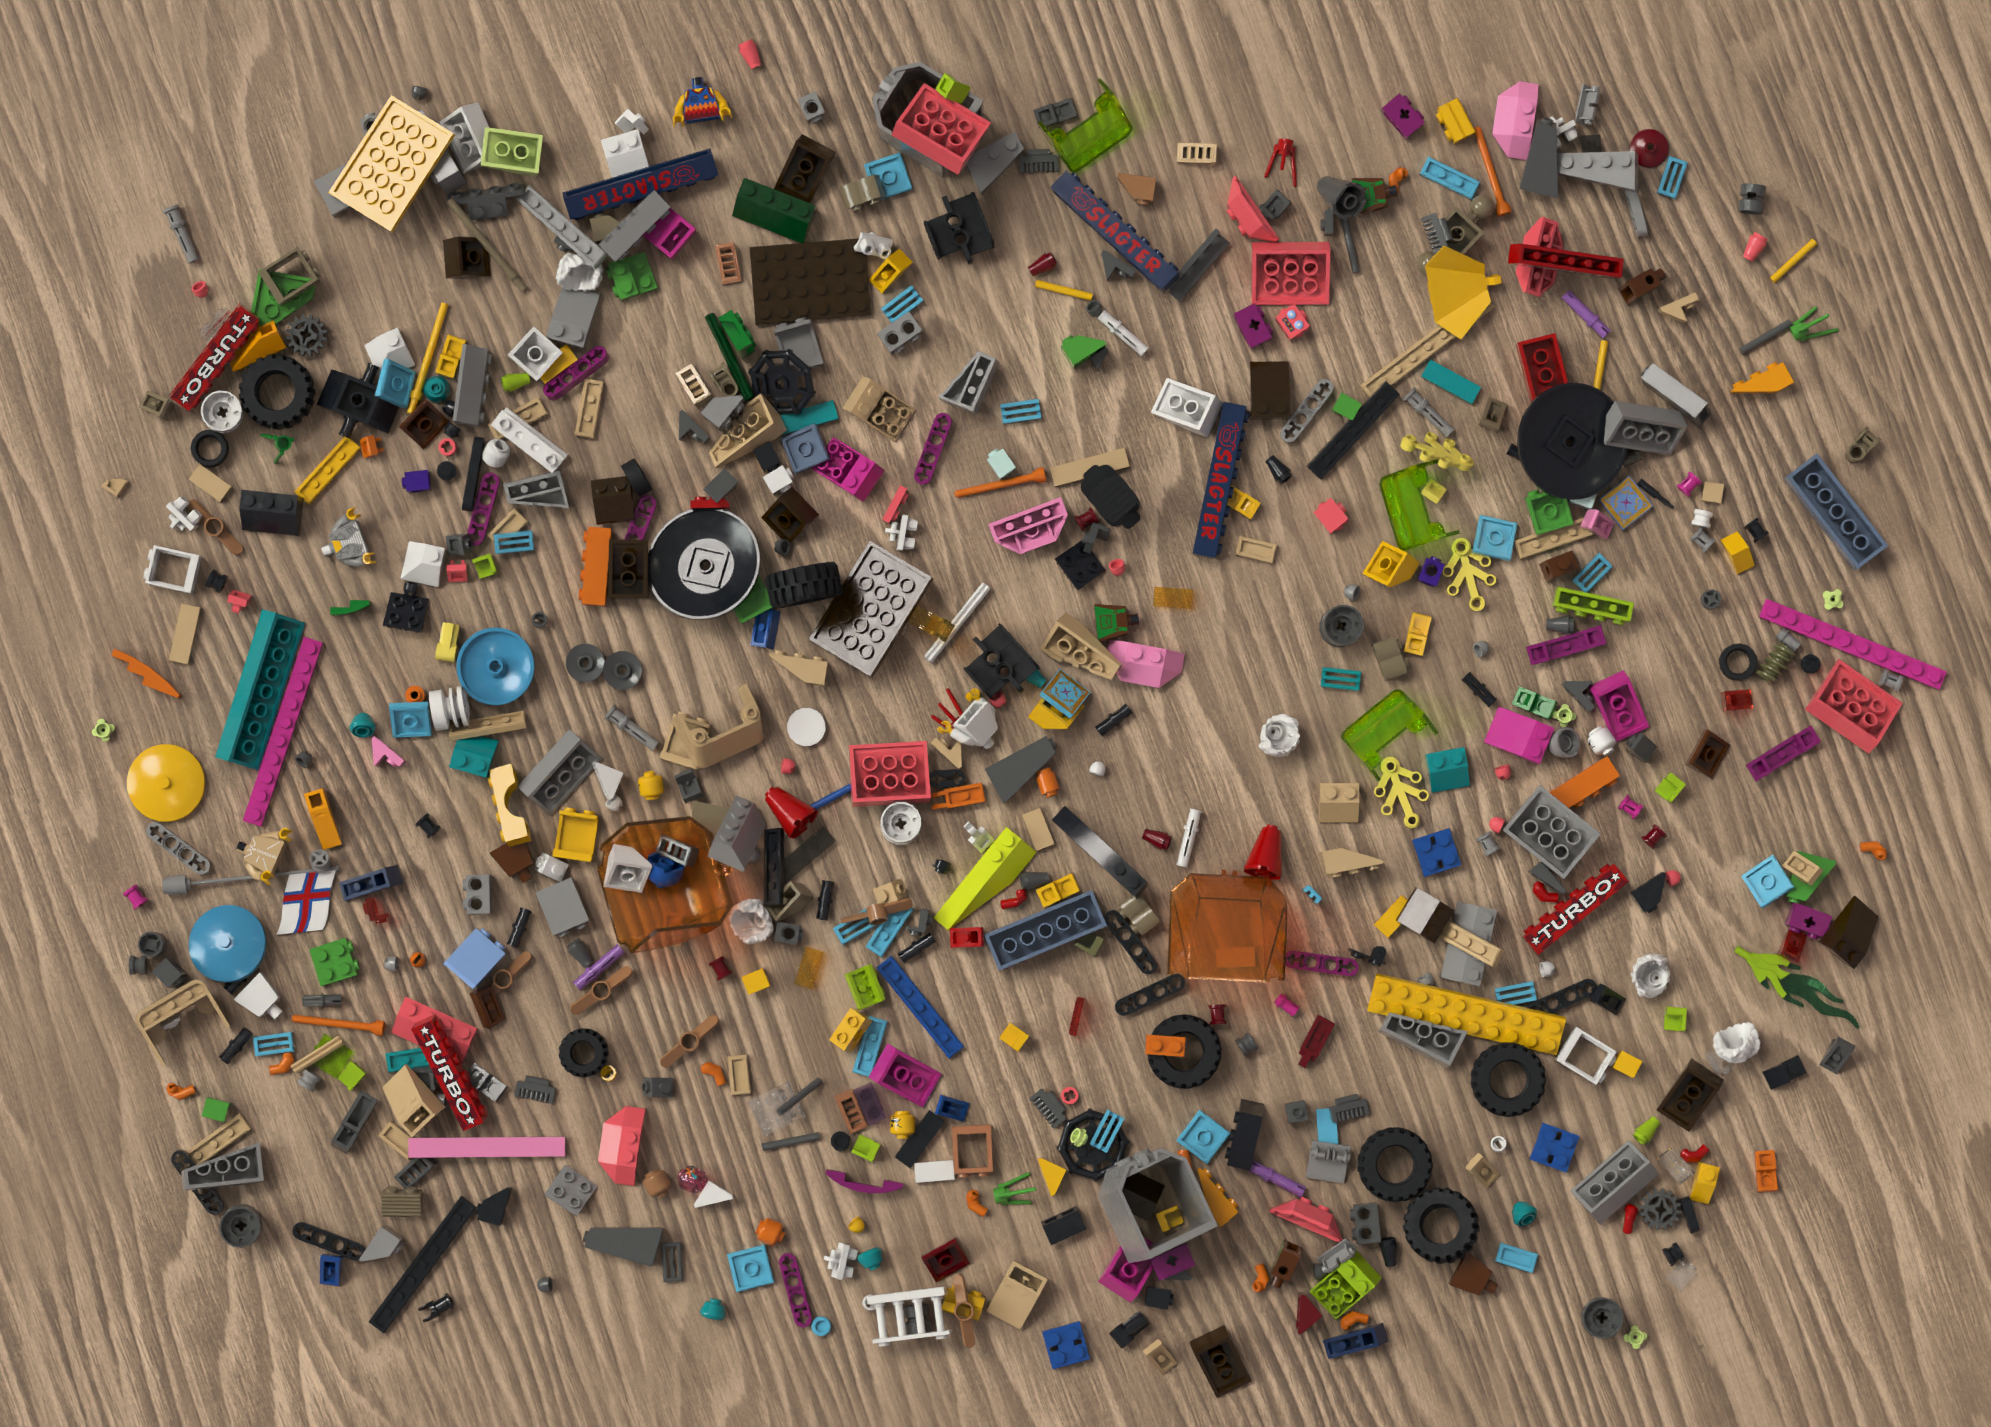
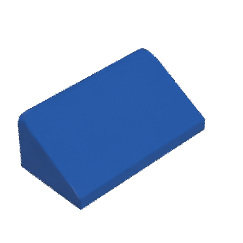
[750,609,780,649]

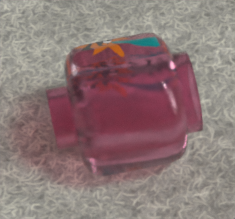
[677,1165,708,1194]

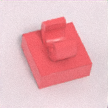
[447,560,468,582]
[227,589,252,614]

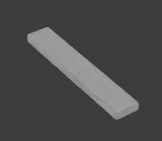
[516,185,608,269]

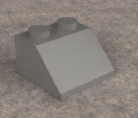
[359,1225,405,1262]

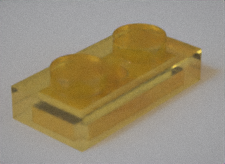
[1153,587,1193,609]
[794,947,824,989]

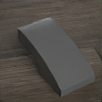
[1033,98,1078,129]
[468,1063,508,1103]

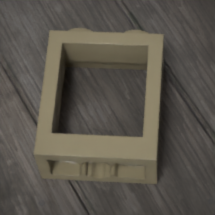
[258,247,320,307]

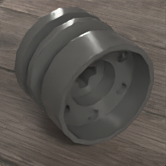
[1319,605,1364,647]
[219,1204,263,1248]
[1581,1297,1623,1339]

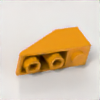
[230,320,286,372]
[1729,361,1794,394]
[304,788,342,850]
[1197,1167,1238,1227]

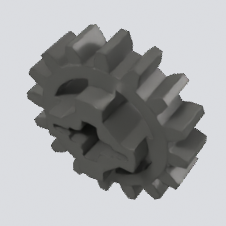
[285,314,328,356]
[1638,1188,1682,1230]

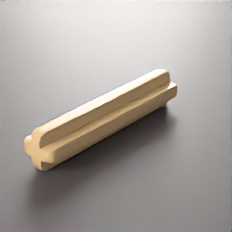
[291,1036,344,1074]

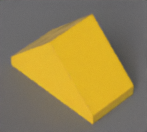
[1720,531,1755,574]
[1038,1157,1066,1196]

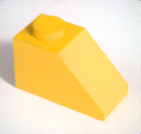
[869,248,913,294]
[1690,1162,1720,1204]

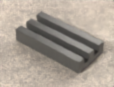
[661,1242,683,1282]

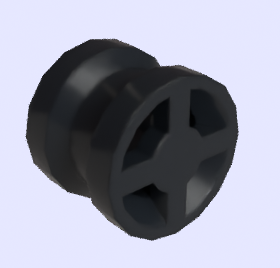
[205,569,228,593]
[1662,1242,1685,1267]

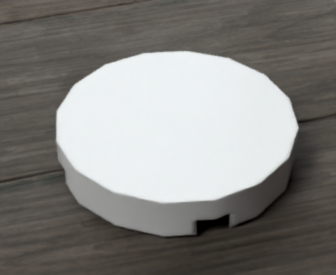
[787,708,826,746]

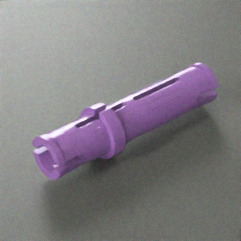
[1561,290,1611,339]
[573,944,625,991]
[1248,1160,1306,1198]

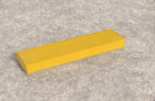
[294,437,361,505]

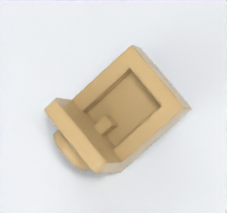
[873,879,907,904]

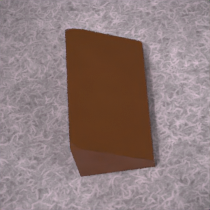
[470,985,506,1028]

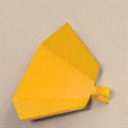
[1425,246,1502,339]

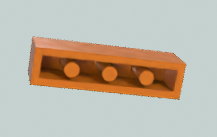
[579,527,613,607]
[1549,756,1620,808]

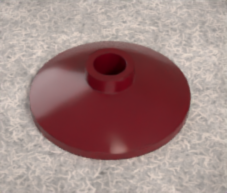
[1630,129,1669,168]

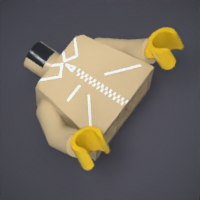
[236,828,293,886]

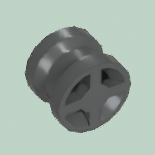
[1700,589,1722,610]
[129,956,147,975]
[1235,1033,1258,1057]

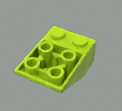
[1309,1250,1382,1320]

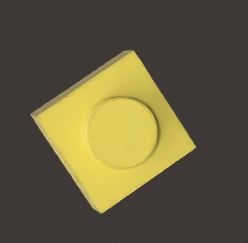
[1421,478,1447,504]

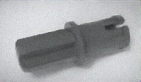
[302,993,341,1008]

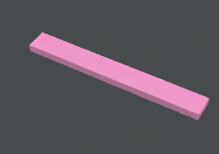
[408,1137,565,1158]

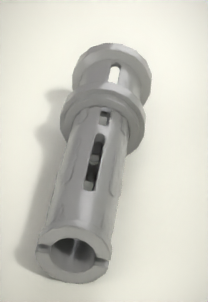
[162,204,199,264]
[1402,387,1454,437]
[604,704,659,751]

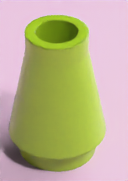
[501,373,530,393]
[1633,1116,1661,1145]

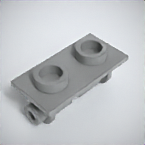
[1575,84,1601,126]
[1316,1238,1358,1273]

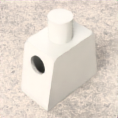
[234,972,283,1019]

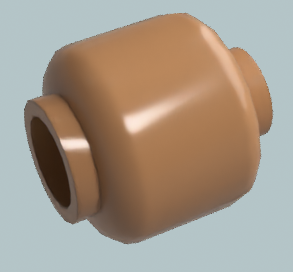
[643,1168,672,1198]

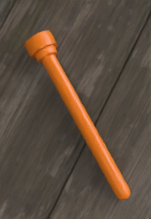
[1474,127,1512,217]
[954,467,1047,498]
[291,1015,385,1036]

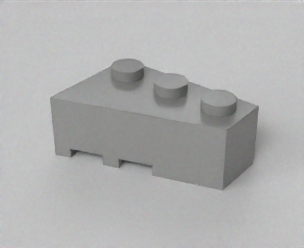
[966,132,1024,196]
[938,351,1000,415]
[503,469,570,508]

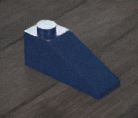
[339,865,403,901]
[1323,1323,1388,1359]

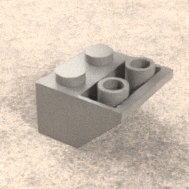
[701,395,745,431]

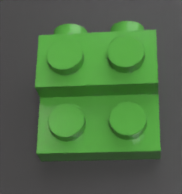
[606,252,658,301]
[1524,489,1574,535]
[734,576,773,624]
[309,938,360,986]

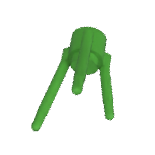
[1789,306,1839,342]
[993,1172,1037,1206]

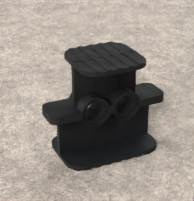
[924,191,995,265]
[1081,465,1140,529]
[963,623,1040,699]

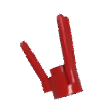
[1264,138,1297,187]
[931,688,963,729]

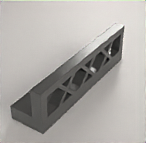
[1166,229,1230,302]

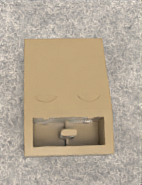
[842,376,915,442]
[769,650,829,687]
[1320,848,1384,878]
[382,1064,445,1137]
[986,1260,1048,1329]

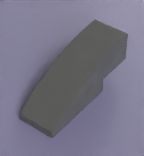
[331,1091,378,1155]

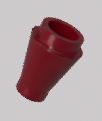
[1028,252,1058,277]
[1142,828,1172,851]

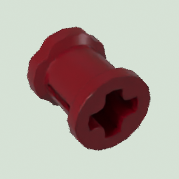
[1074,507,1099,532]
[1641,824,1667,850]
[709,956,732,981]
[1208,1004,1227,1025]

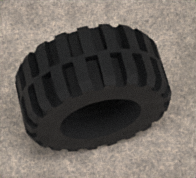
[239,354,315,430]
[765,562,843,609]
[1147,1014,1222,1089]
[1470,1042,1546,1117]
[1357,1127,1433,1202]
[1403,1187,1480,1264]

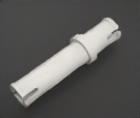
[1097,310,1149,357]
[1176,808,1202,868]

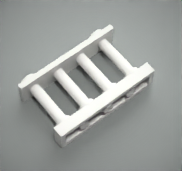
[491,407,568,473]
[867,1286,953,1347]

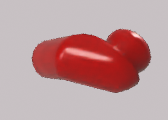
[1532,881,1558,903]
[1000,889,1028,910]
[1680,1144,1710,1163]
[1623,1204,1638,1234]

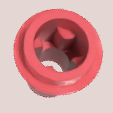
[738,39,761,69]
[1743,232,1768,262]

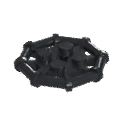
[748,349,816,415]
[1056,1108,1130,1182]

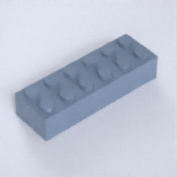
[1783,454,1888,571]
[984,890,1107,971]

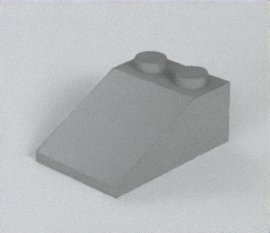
[546,287,601,350]

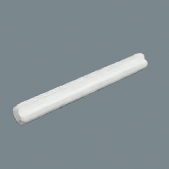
[924,583,990,663]

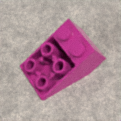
[642,208,697,261]
[812,437,885,502]

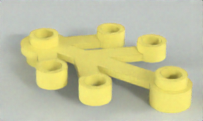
[1400,432,1474,471]
[1442,538,1496,611]
[1373,757,1429,828]

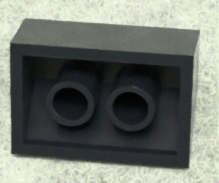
[239,490,304,536]

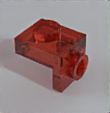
[363,897,391,924]

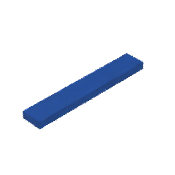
[876,956,964,1058]

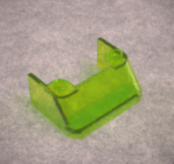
[1038,78,1132,172]
[1379,460,1460,551]
[1341,689,1438,781]

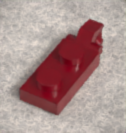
[1298,1014,1335,1068]

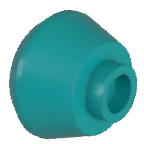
[424,376,450,402]
[349,713,376,738]
[1512,1201,1537,1227]
[857,1247,883,1271]
[699,1298,726,1321]

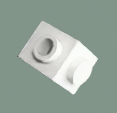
[763,465,794,495]

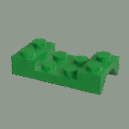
[718,310,756,360]

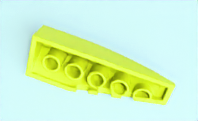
[934,827,1037,930]

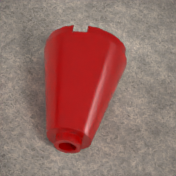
[765,787,818,839]
[1244,824,1282,880]

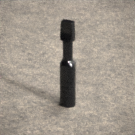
[1637,478,1674,509]

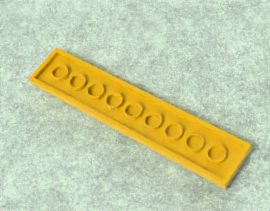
[1367,973,1566,1055]

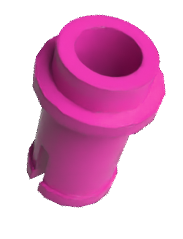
[1274,993,1300,1017]

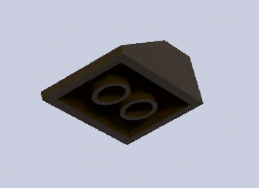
[774,134,836,203]
[1250,361,1290,420]
[608,540,649,599]
[1819,895,1879,969]
[1657,1058,1724,1132]
[1190,1325,1252,1398]

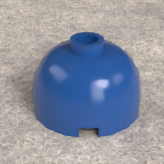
[647,852,685,888]

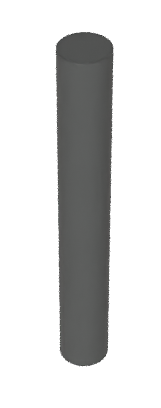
[1340,218,1360,273]
[1739,319,1793,355]
[776,1078,822,1116]
[761,1132,820,1151]

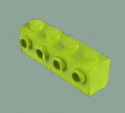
[1552,587,1634,625]

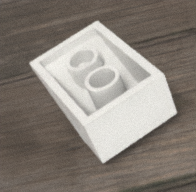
[601,129,649,177]
[1151,378,1223,438]

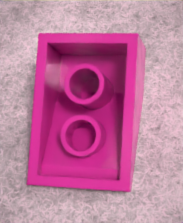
[1588,670,1649,742]
[1484,707,1554,765]
[869,1043,942,1107]
[1098,1236,1154,1303]

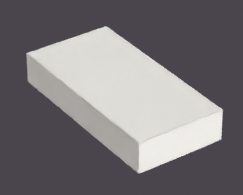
[914,1160,955,1183]

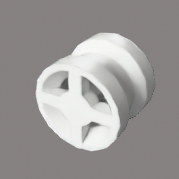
[1691,509,1714,529]

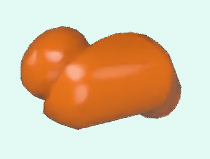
[1388,167,1408,194]
[1859,841,1887,861]
[269,1052,294,1075]
[701,1062,726,1086]
[166,1083,197,1100]
[966,1189,988,1217]
[1252,1263,1269,1292]
[1340,1311,1369,1330]

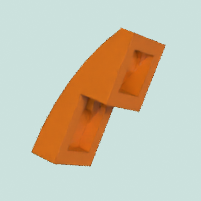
[1755,1150,1778,1193]

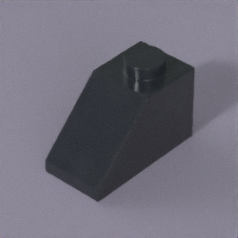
[1629,872,1666,914]
[475,1187,512,1226]

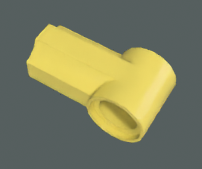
[435,622,460,663]

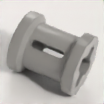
[1690,527,1715,552]
[1878,669,1903,692]
[1476,831,1500,856]

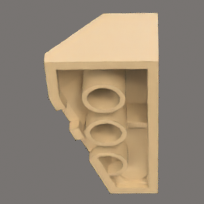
[709,394,787,468]
[1040,612,1121,680]

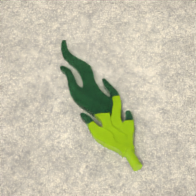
[1734,945,1859,1028]

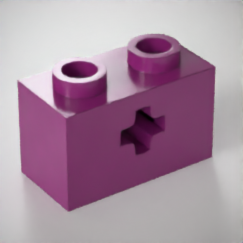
[1381,93,1425,140]
[1233,303,1273,350]
[1785,903,1832,940]
[1150,1243,1195,1281]

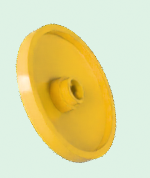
[127,744,206,822]

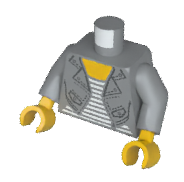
[321,507,376,567]

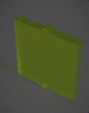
[313,1034,354,1079]

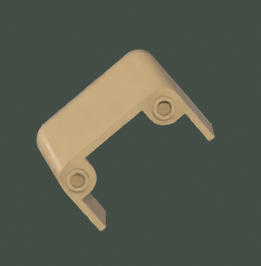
[672,683,764,769]
[136,979,230,1066]

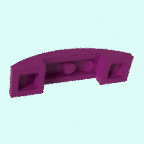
[1526,625,1606,666]
[1745,725,1821,782]
[826,1169,903,1193]

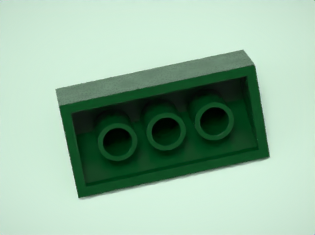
[732,178,818,244]

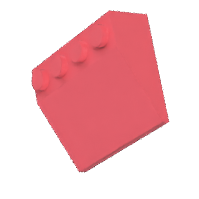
[892,83,991,175]
[1251,242,1330,305]
[1805,659,1902,754]
[849,741,931,807]

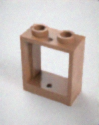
[952,1124,993,1177]

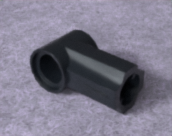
[1109,1311,1150,1349]

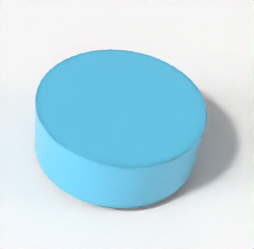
[811,1316,831,1336]

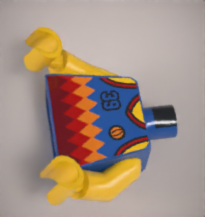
[672,77,733,127]

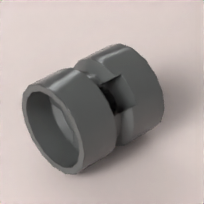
[1738,183,1766,215]
[138,932,167,957]
[903,1304,931,1334]

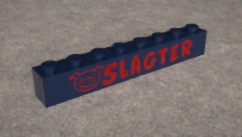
[562,148,718,220]
[1051,170,1179,294]
[1193,402,1250,559]

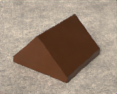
[399,399,450,449]
[1685,729,1730,779]

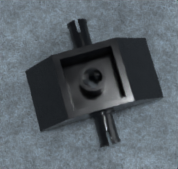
[317,363,400,439]

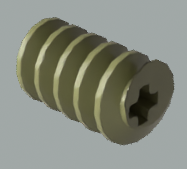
[1755,642,1797,685]

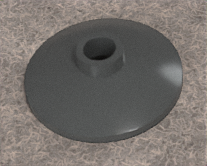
[566,644,605,682]
[603,651,642,690]

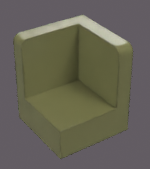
[1074,933,1104,957]

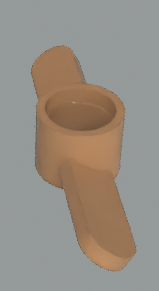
[187,499,243,555]
[840,898,913,925]
[489,951,532,995]
[570,966,633,1015]
[660,1015,719,1068]
[953,1274,975,1348]

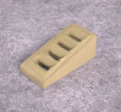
[1177,143,1217,165]
[676,364,713,408]

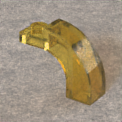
[908,605,955,642]

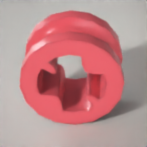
[439,438,457,456]
[1061,1087,1078,1105]

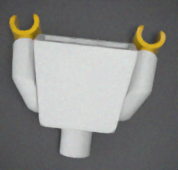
[937,688,998,749]

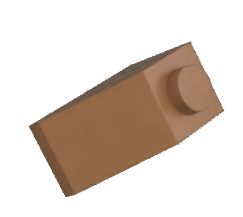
[1117,173,1156,206]

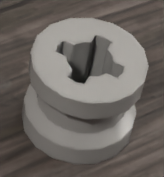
[310,849,331,874]
[297,1069,322,1092]

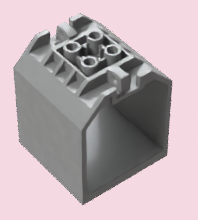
[872,62,984,178]
[1098,1148,1218,1263]

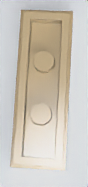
[575,378,604,439]
[488,397,548,440]
[169,603,201,665]

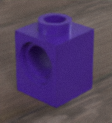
[402,470,432,493]
[1417,556,1445,587]

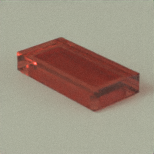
[1068,997,1085,1036]

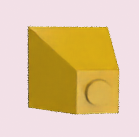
[1362,541,1420,588]
[1028,698,1085,729]

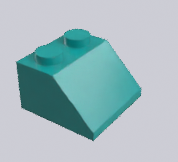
[449,736,499,778]
[1424,747,1470,793]

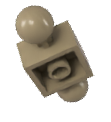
[1417,195,1495,276]

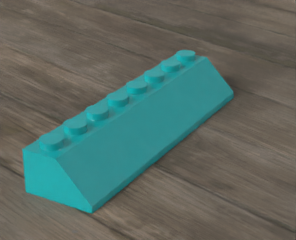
[215,609,305,770]

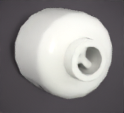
[482,439,510,468]
[1587,726,1616,756]

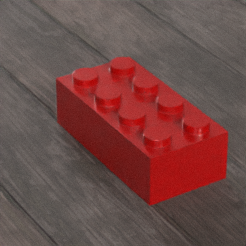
[1516,333,1568,403]

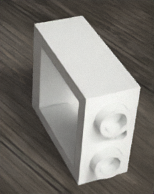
[143,545,202,594]
[1555,1027,1617,1085]

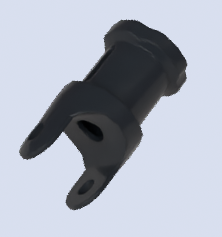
[418,1293,455,1322]

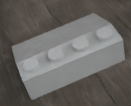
[1503,785,1601,879]

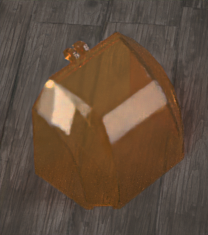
[597,816,733,954]
[1166,869,1287,983]

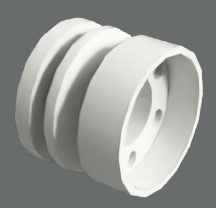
[201,390,244,434]
[429,686,470,731]
[881,802,921,845]

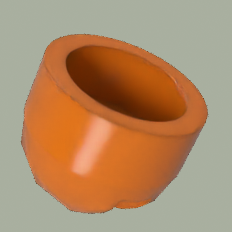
[410,952,426,968]

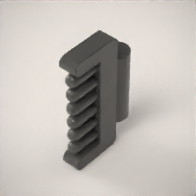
[1019,149,1058,173]
[1421,213,1453,255]
[515,1075,556,1104]
[1030,1089,1066,1128]
[1329,1094,1369,1123]

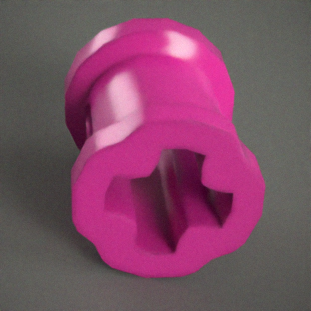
[1676,471,1702,497]
[1617,794,1643,820]
[123,884,148,910]

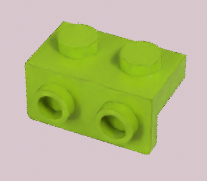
[844,964,885,1011]

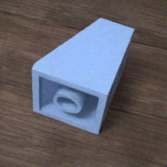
[443,928,507,989]

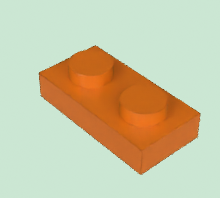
[1145,1034,1186,1057]

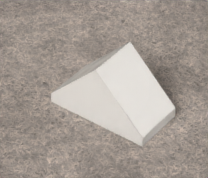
[592,761,623,800]
[694,1180,734,1208]

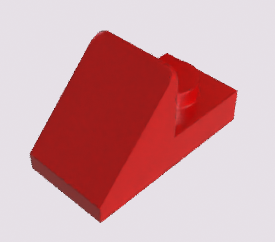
[690,497,730,509]
[950,927,984,948]

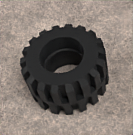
[558,1028,609,1077]

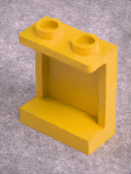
[553,807,599,862]

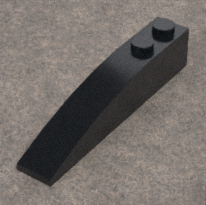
[1052,806,1149,899]

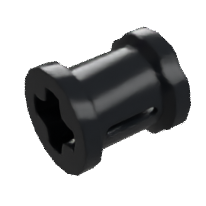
[1744,517,1769,543]
[415,813,441,839]

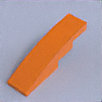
[111,649,182,699]

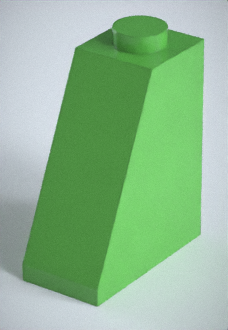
[1784,851,1836,904]

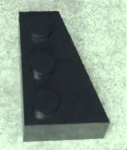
[1225,1099,1264,1171]

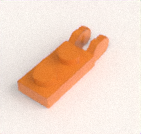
[931,783,985,810]

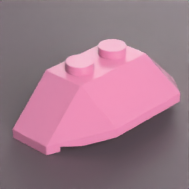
[1492,81,1538,160]
[988,497,1068,554]
[1107,640,1185,688]

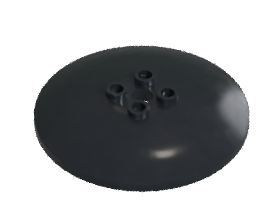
[1517,383,1627,500]
[648,508,761,620]

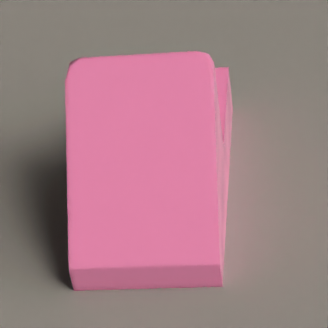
[1580,509,1615,540]
[372,736,406,767]

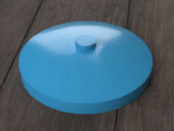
[456,628,535,705]
[189,905,267,983]

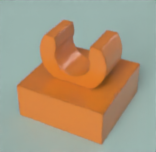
[359,435,384,459]

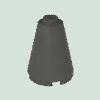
[1317,176,1366,220]

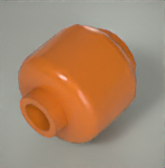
[755,1218,785,1246]

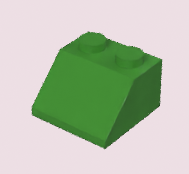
[1061,335,1106,369]

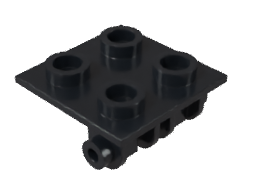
[1055,540,1106,590]
[383,592,429,633]
[1347,946,1386,967]

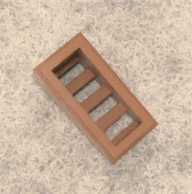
[715,242,741,285]
[834,1089,868,1134]

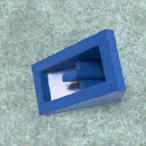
[935,1094,970,1122]
[320,1253,343,1286]

